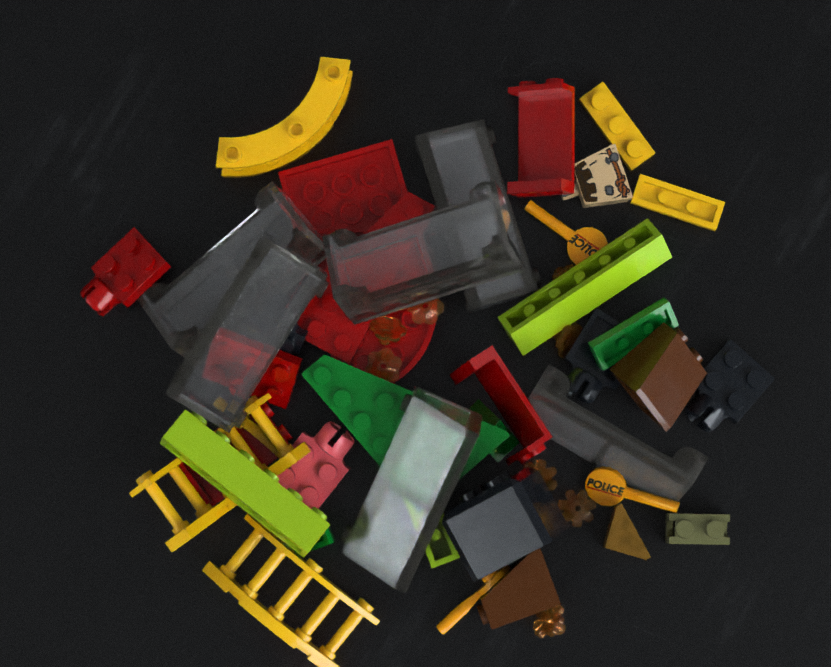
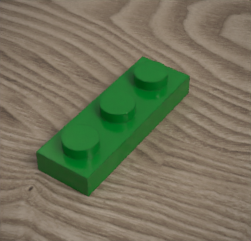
[588,297,679,371]

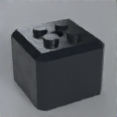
[442,466,569,582]

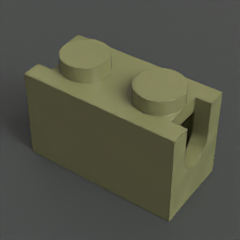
[665,513,730,545]

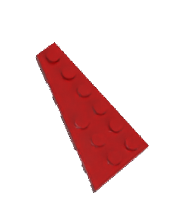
[286,192,435,365]

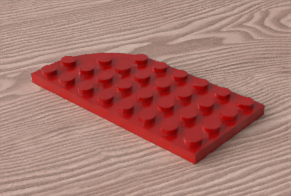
[278,139,437,384]

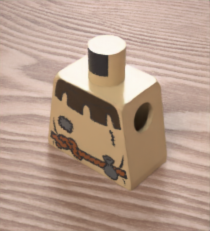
[561,144,633,208]

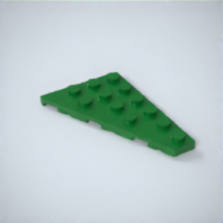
[301,355,510,513]

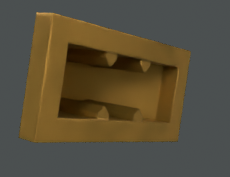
[602,503,651,560]

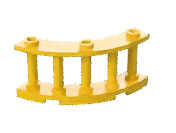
[216,57,353,178]
[129,393,311,553]
[202,514,380,667]

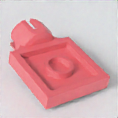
[277,421,355,509]

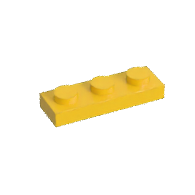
[578,82,655,172]
[630,174,725,232]

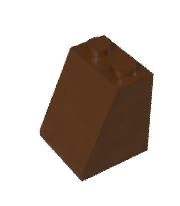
[609,322,707,432]
[477,548,561,630]

